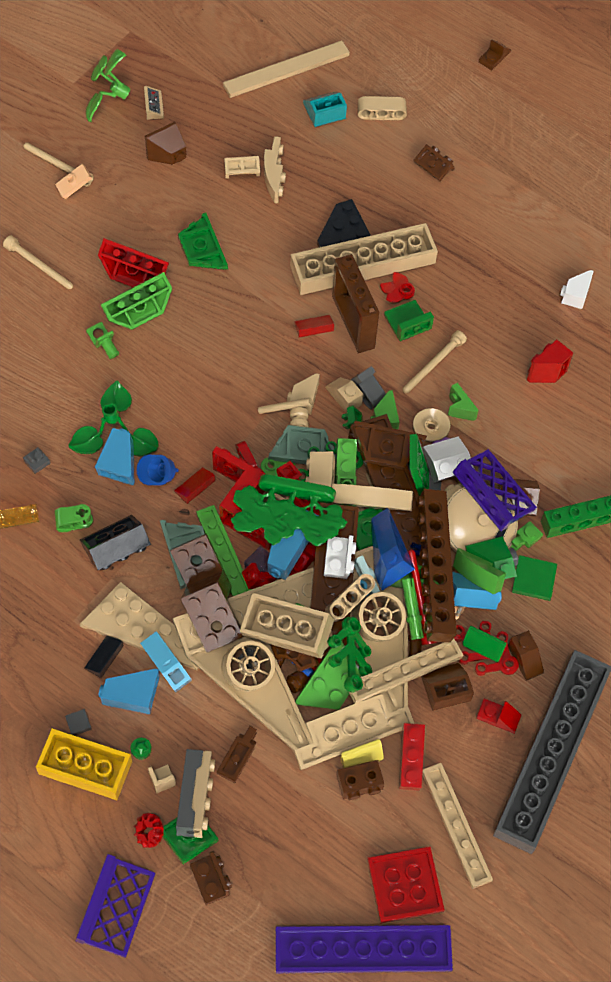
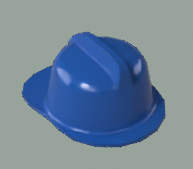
[137,455,179,485]

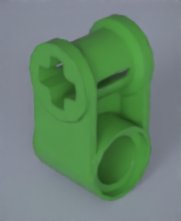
[54,504,93,532]

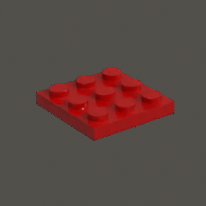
[367,847,445,924]

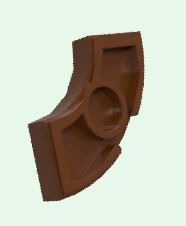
[271,645,319,672]

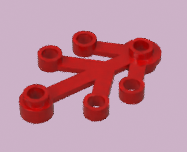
[454,621,519,676]

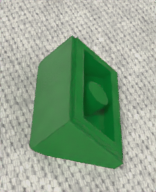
[462,626,507,662]

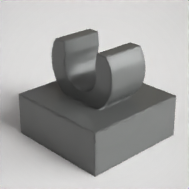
[23,447,50,474]

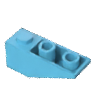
[140,631,192,692]

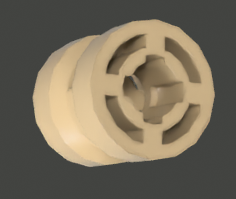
[290,407,309,428]

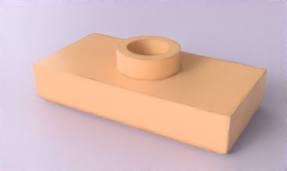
[55,164,92,199]

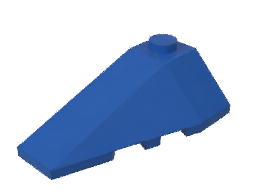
[371,508,415,590]

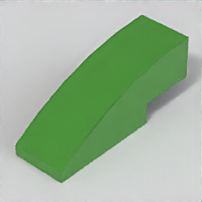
[453,548,506,594]

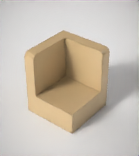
[148,765,176,794]

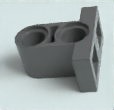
[351,366,386,409]

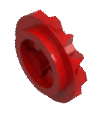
[134,813,164,848]

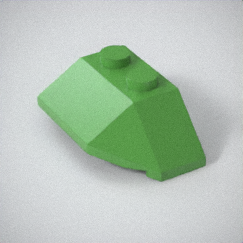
[101,272,172,330]

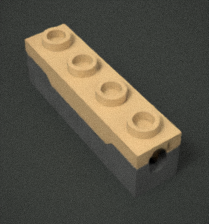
[176,749,215,838]

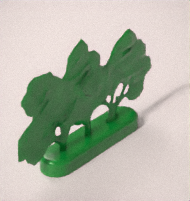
[231,474,348,546]

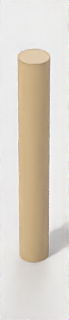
[258,398,312,414]

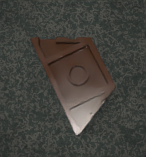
[353,421,427,470]

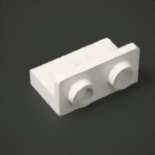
[323,535,356,579]

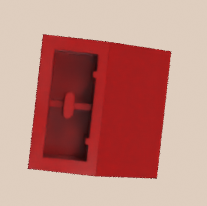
[527,339,573,383]

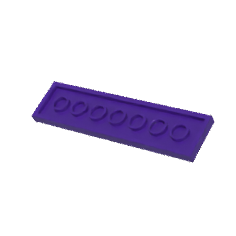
[276,925,453,973]

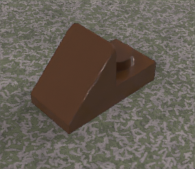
[479,40,511,71]

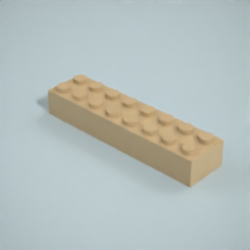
[290,223,438,295]

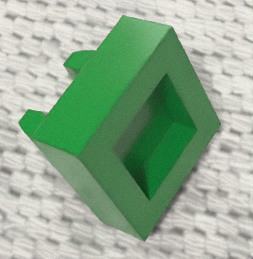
[342,406,363,429]

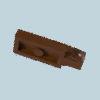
[216,726,257,784]

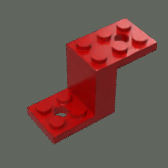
[212,446,272,550]

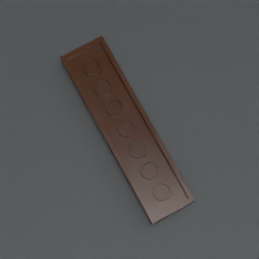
[351,414,436,556]
[310,502,359,659]

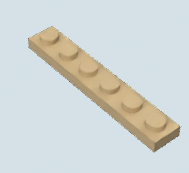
[349,639,464,704]
[422,763,493,889]

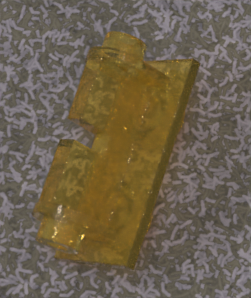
[0,504,39,529]

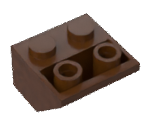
[421,663,474,711]

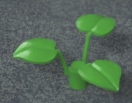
[86,49,130,123]

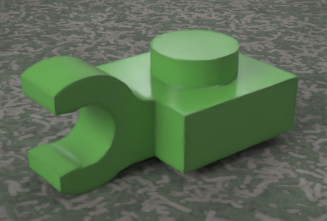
[510,521,543,551]

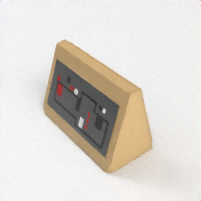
[144,86,164,120]

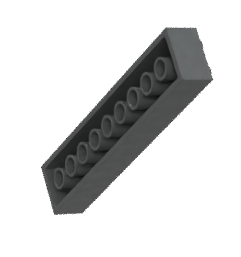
[493,650,611,855]

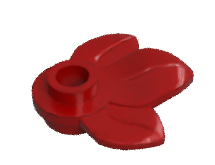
[380,272,415,303]

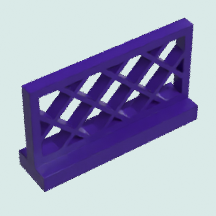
[453,449,537,531]
[75,854,155,958]

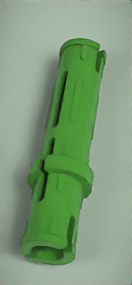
[401,578,424,640]

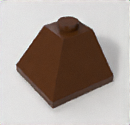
[145,121,187,165]

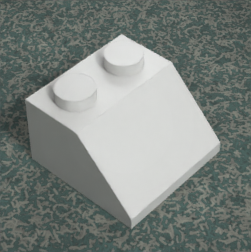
[423,436,474,483]

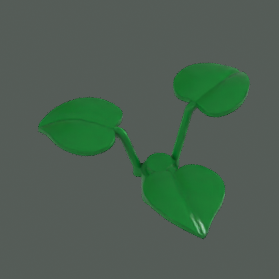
[68,381,159,456]

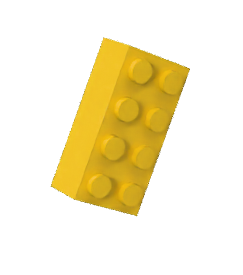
[36,729,132,800]

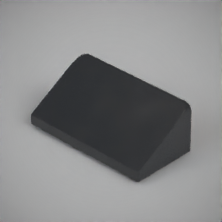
[84,636,124,678]

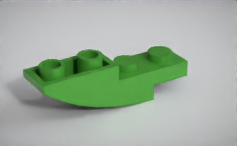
[335,438,357,506]

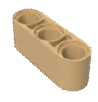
[358,96,407,120]
[325,574,375,622]

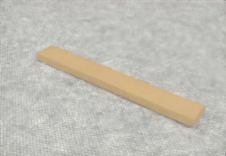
[223,41,349,98]

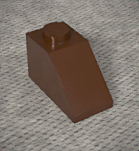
[508,630,544,681]

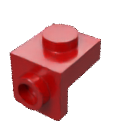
[242,563,277,589]

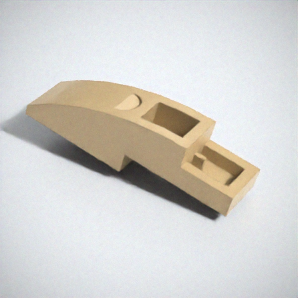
[264,136,286,203]

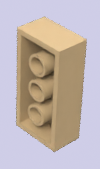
[239,593,334,659]

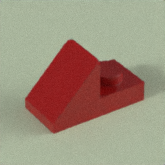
[476,698,522,734]

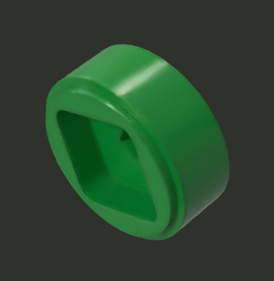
[130,737,152,760]

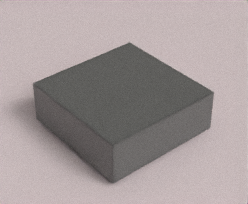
[65,709,92,736]

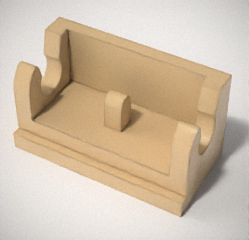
[224,156,260,178]

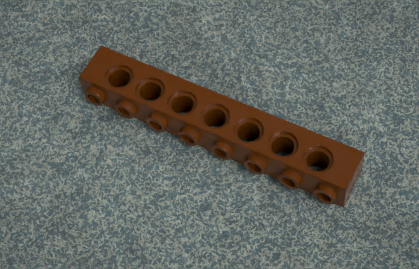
[416,489,457,643]

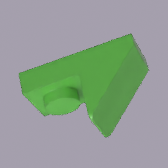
[448,383,479,421]

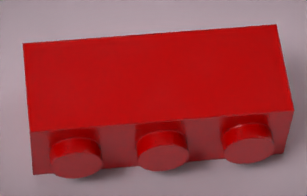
[399,723,425,791]

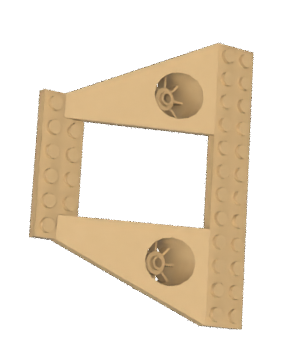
[172,546,414,770]

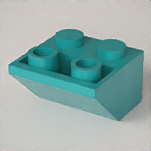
[303,92,347,127]

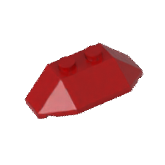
[98,238,169,287]

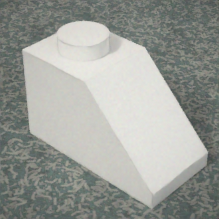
[560,270,594,309]

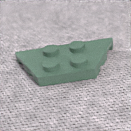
[268,425,336,464]
[160,520,205,589]

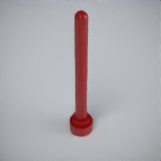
[408,550,437,645]

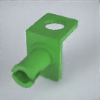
[86,322,119,359]

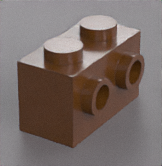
[336,760,385,800]

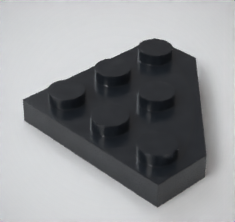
[317,199,371,248]

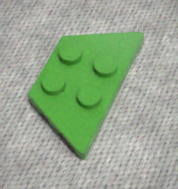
[295,640,361,710]

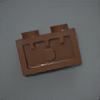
[414,144,455,181]
[190,851,232,906]

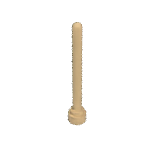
[24,143,93,187]
[3,235,73,289]
[403,330,467,393]

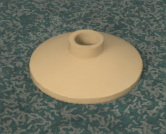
[413,408,450,442]

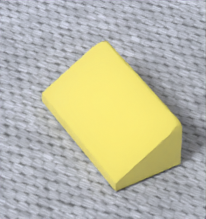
[340,739,384,768]

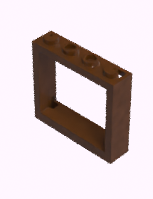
[332,254,380,354]

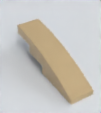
[332,484,413,511]

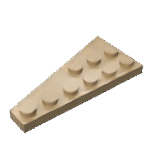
[80,582,199,671]

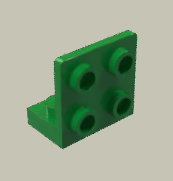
[384,300,434,341]

